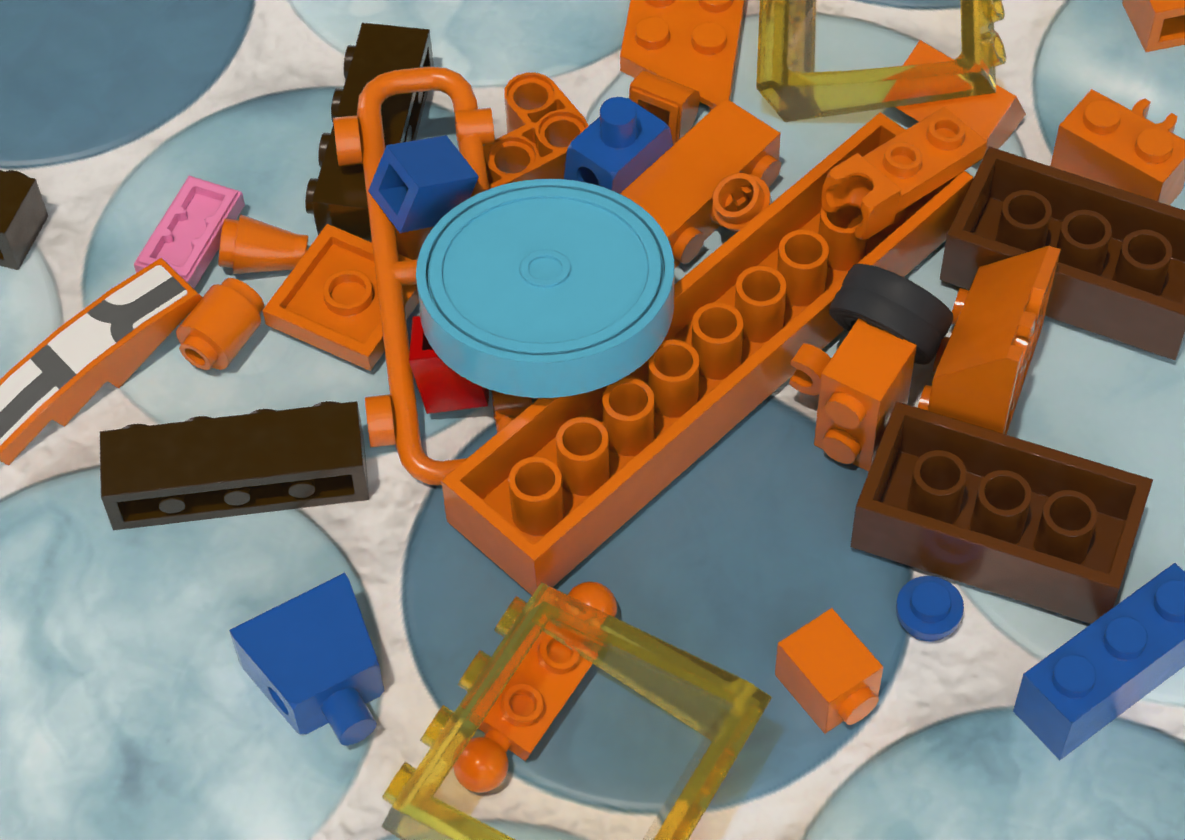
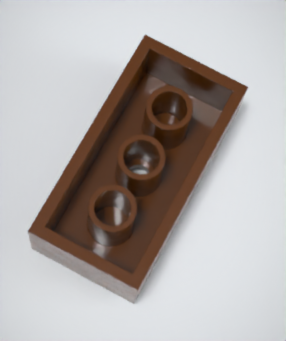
[939,146,1185,361]
[850,401,1153,624]

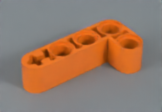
[395,72,589,260]

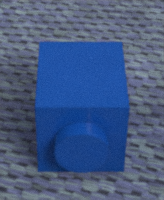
[368,135,479,233]

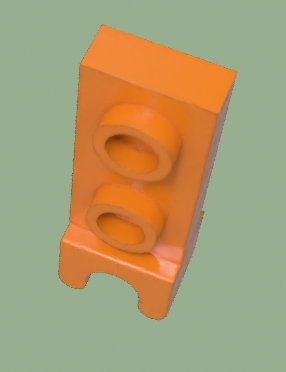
[822,107,988,240]

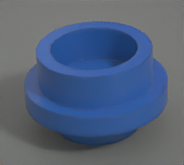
[896,576,964,641]

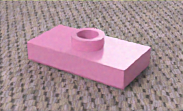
[134,176,245,289]

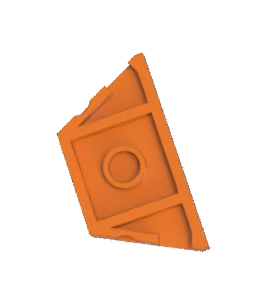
[620,0,746,111]

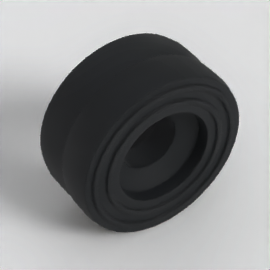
[829,264,953,365]

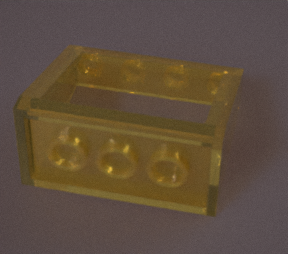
[381,582,772,840]

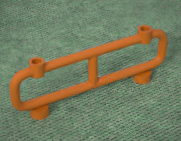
[333,67,533,486]

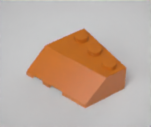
[918,246,1061,435]

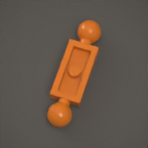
[453,581,617,793]

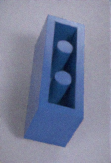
[1013,563,1185,760]

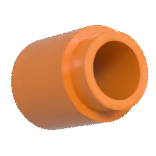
[176,278,265,370]

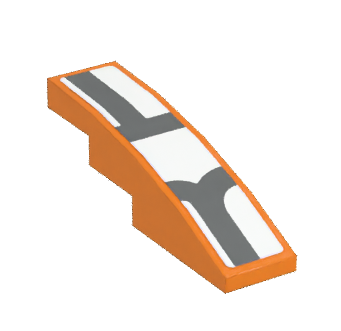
[0,258,203,465]

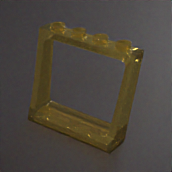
[756,0,1006,122]

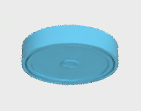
[416,179,674,398]

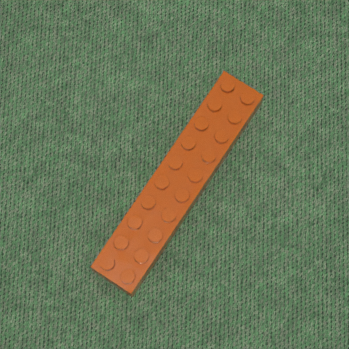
[441,112,973,601]

